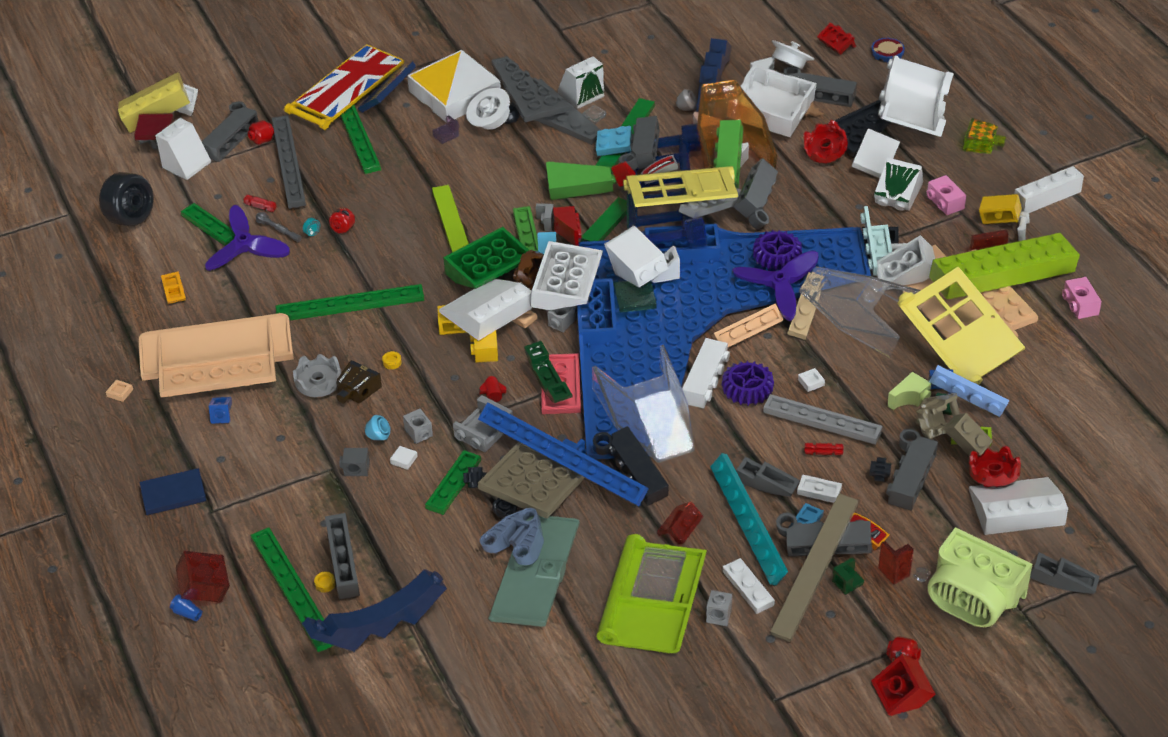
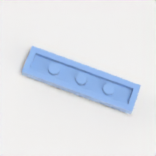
[929,365,1009,417]

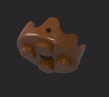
[513,250,544,291]

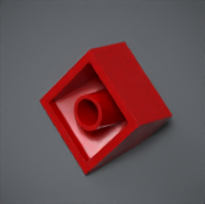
[871,654,936,716]

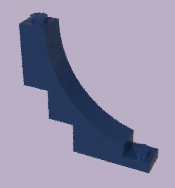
[302,569,447,652]

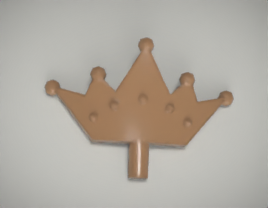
[805,102,825,117]

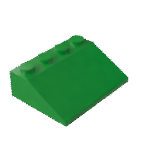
[443,227,529,289]

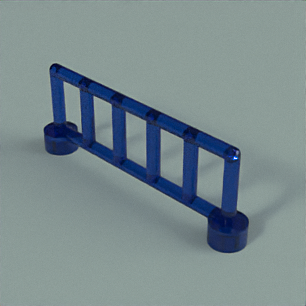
[627,123,707,249]

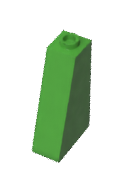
[546,162,616,200]

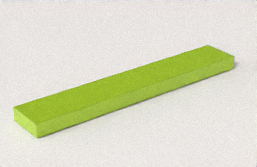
[432,185,469,252]

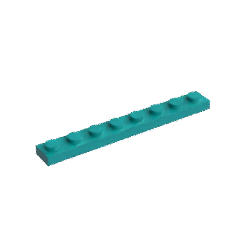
[710,453,788,586]

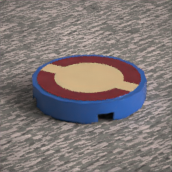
[871,38,905,62]

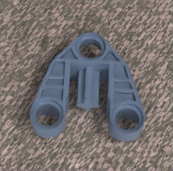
[480,508,544,565]

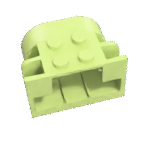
[927,527,1032,627]

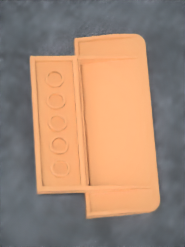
[900,245,1038,339]
[139,313,294,397]

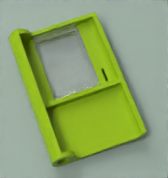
[596,534,707,653]

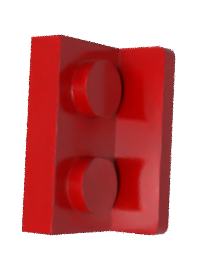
[817,22,856,55]

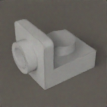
[536,203,554,232]

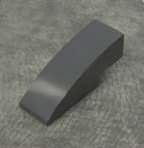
[736,457,800,496]
[1030,552,1100,594]

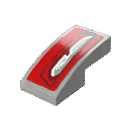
[641,155,678,184]

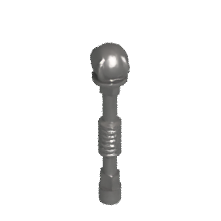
[256,212,302,242]

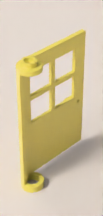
[623,166,738,207]
[897,267,1025,385]

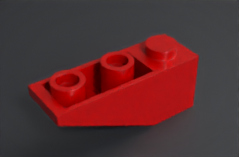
[553,206,582,246]

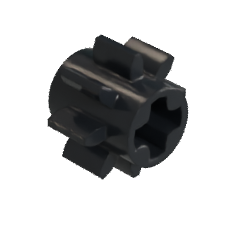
[870,457,891,482]
[463,467,487,488]

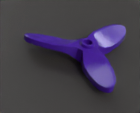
[205,205,290,270]
[732,251,819,321]

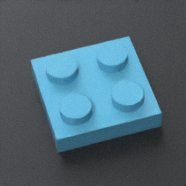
[596,126,632,156]

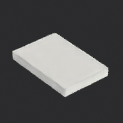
[852,129,900,178]

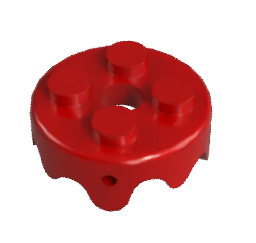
[804,120,848,163]
[969,446,1021,487]

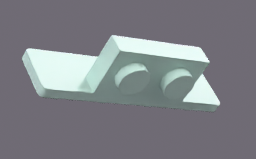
[860,206,892,276]

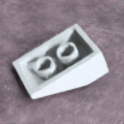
[877,235,935,290]

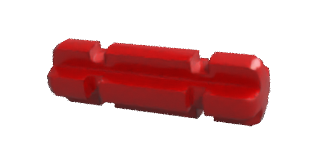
[243,194,277,212]
[804,443,844,455]

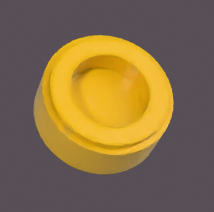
[382,351,402,369]
[314,572,336,592]

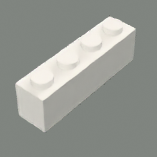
[1014,166,1084,213]
[682,338,730,408]

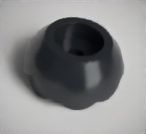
[504,105,520,124]
[492,498,518,519]

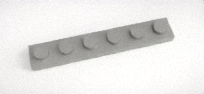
[679,188,741,218]
[763,394,882,445]

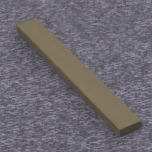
[770,494,858,642]

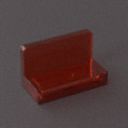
[970,230,1009,251]
[657,501,704,545]
[878,541,914,585]

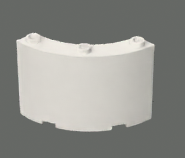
[878,56,954,137]

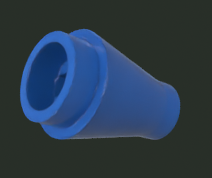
[170,594,203,622]

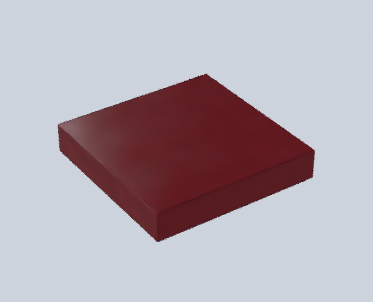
[134,114,174,140]

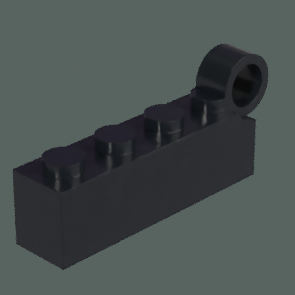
[593,426,669,506]

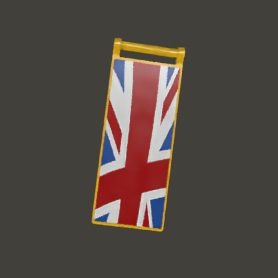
[284,44,404,130]

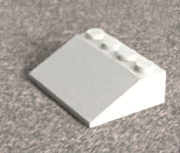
[531,241,603,310]
[439,279,532,341]
[969,477,1068,535]

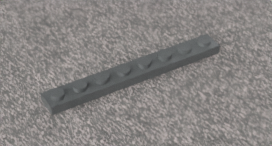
[272,115,306,208]

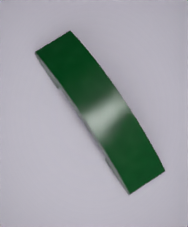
[524,341,572,403]

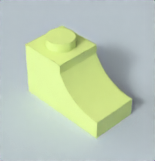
[887,372,931,410]

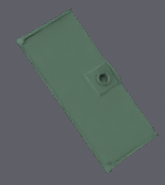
[488,515,580,627]

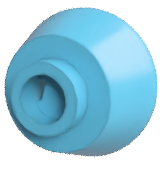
[365,415,390,440]

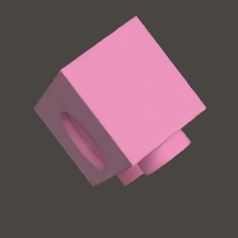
[927,175,966,215]
[1062,277,1101,319]

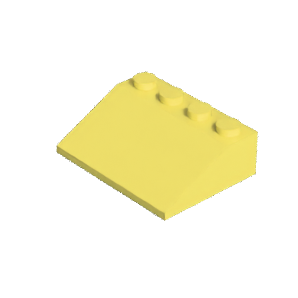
[118,72,190,133]

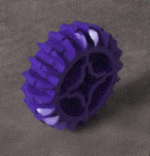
[752,229,802,271]
[722,360,774,406]

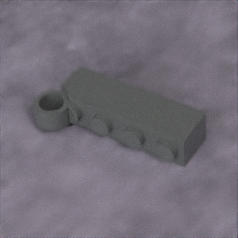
[784,66,857,107]
[202,101,258,162]
[619,116,660,170]
[734,158,778,230]
[886,429,938,511]
[325,513,360,600]
[776,513,872,556]

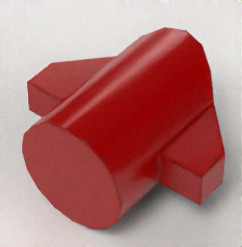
[479,376,507,402]

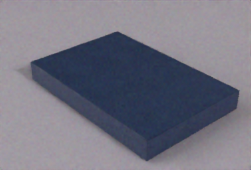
[139,468,206,515]

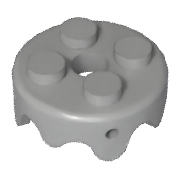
[293,354,342,397]

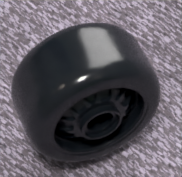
[99,172,154,226]

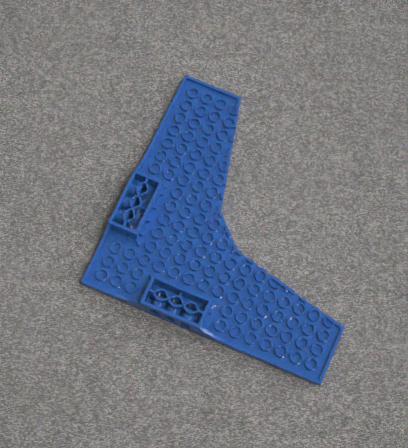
[577,224,871,459]

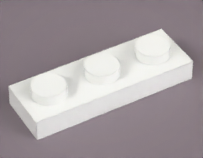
[723,558,775,614]

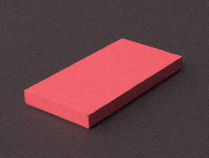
[541,353,581,414]

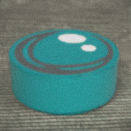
[303,218,321,236]

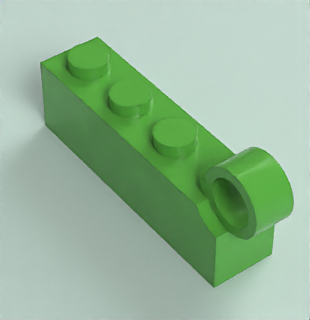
[714,120,743,189]

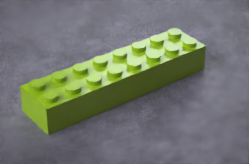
[929,233,1080,300]

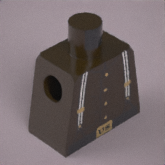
[336,360,382,404]

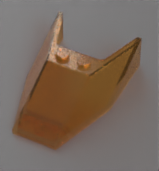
[697,80,778,169]

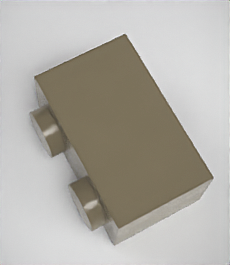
[943,413,993,457]

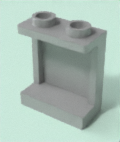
[453,395,513,453]

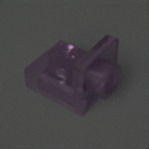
[432,115,460,144]

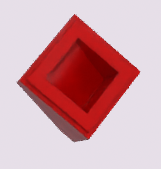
[611,161,636,187]

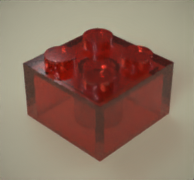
[175,551,230,603]

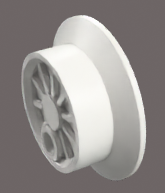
[771,40,814,70]
[466,88,510,130]

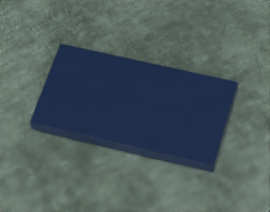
[358,61,416,113]

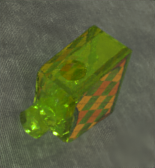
[963,118,1006,154]

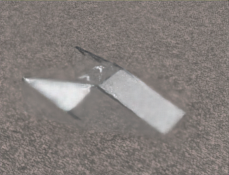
[799,266,925,358]
[592,345,695,463]

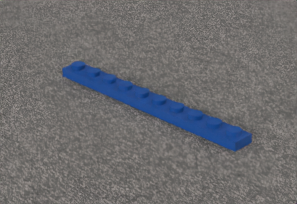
[478,402,648,507]

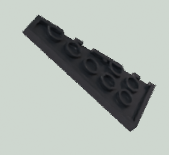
[827,100,891,158]

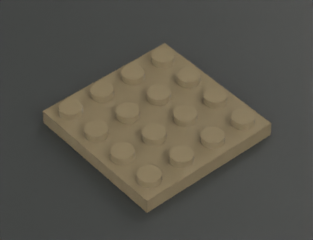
[478,442,585,519]

